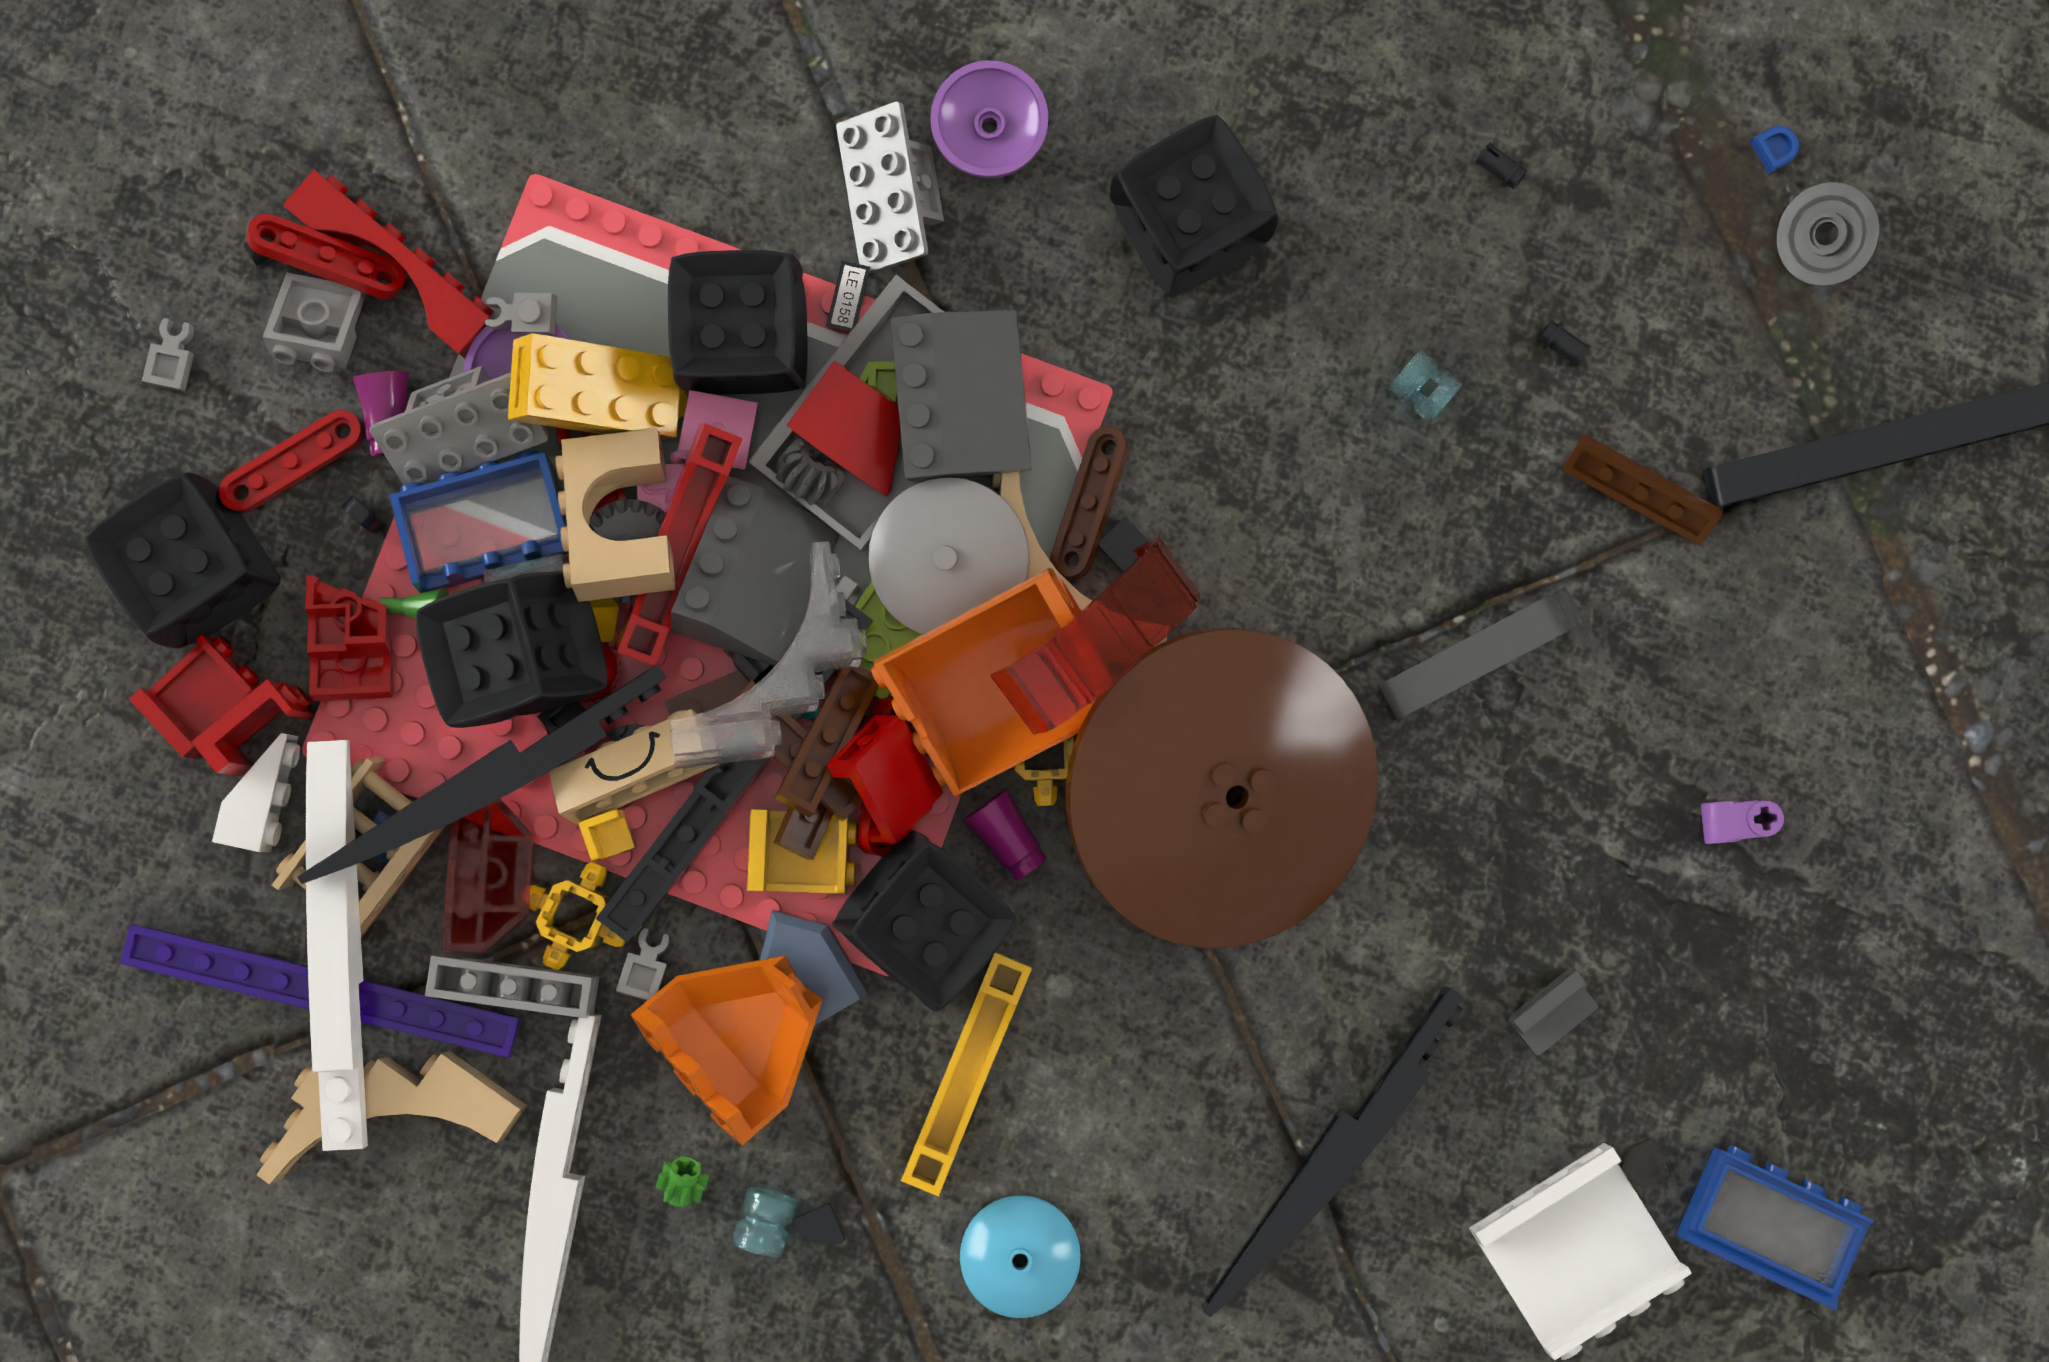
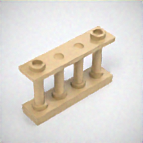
[272,756,445,938]

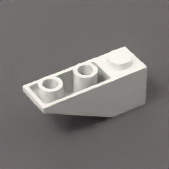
[212,733,300,853]

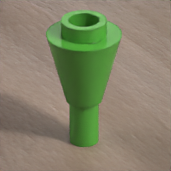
[379,588,450,619]

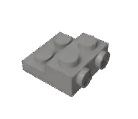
[263,272,366,372]

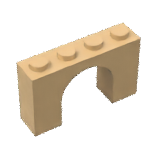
[556,428,676,602]

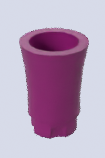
[353,371,409,457]
[962,788,1046,881]

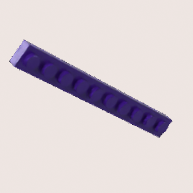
[120,924,521,1058]

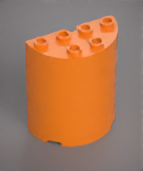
[871,568,1115,797]

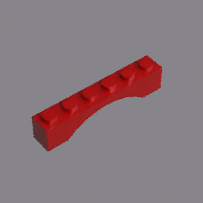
[283,170,494,359]
[613,423,743,666]

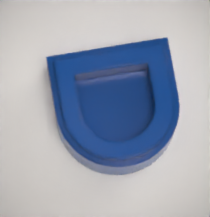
[1749,126,1799,174]

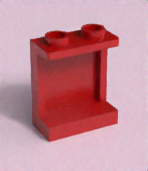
[129,634,261,759]
[191,679,314,776]
[826,715,943,844]

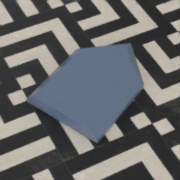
[760,910,869,1026]

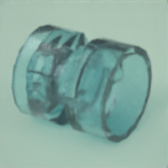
[1388,349,1463,423]
[732,1186,798,1258]

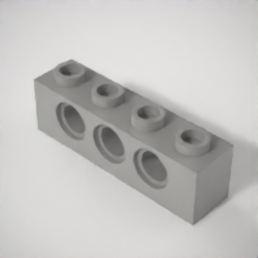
[425,954,600,1018]

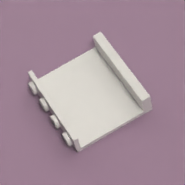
[1469,1143,1692,1360]

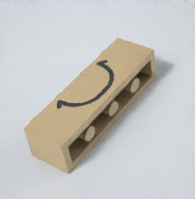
[549,709,720,825]

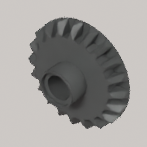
[1776,182,1882,286]
[590,499,665,603]

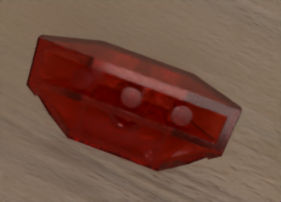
[442,798,534,953]

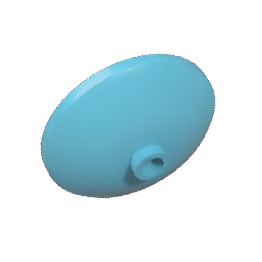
[960,1195,1081,1318]

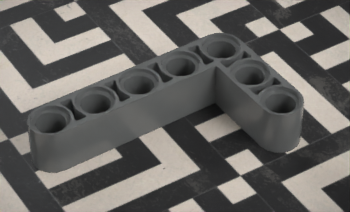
[1378,587,1584,720]

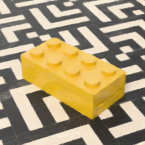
[508,333,688,441]

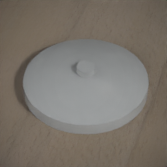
[869,477,1030,634]

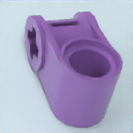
[1701,800,1784,844]

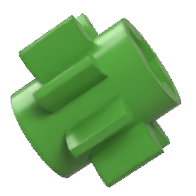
[656,1156,709,1208]

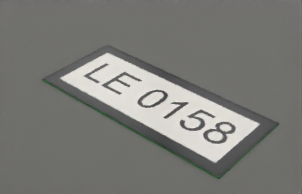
[826,260,870,332]

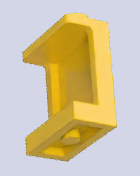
[747,809,857,894]

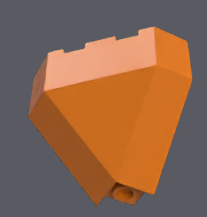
[631,955,823,1146]

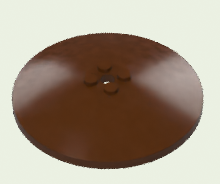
[1066,627,1378,948]

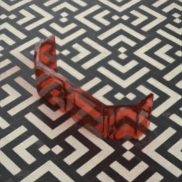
[990,536,1201,735]

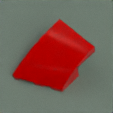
[786,361,901,497]
[305,575,393,701]

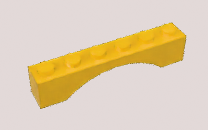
[901,952,1032,1197]

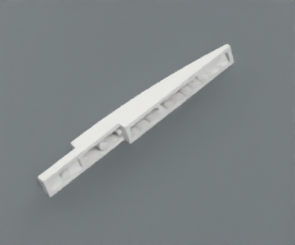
[306,740,368,1151]
[519,1013,602,1362]

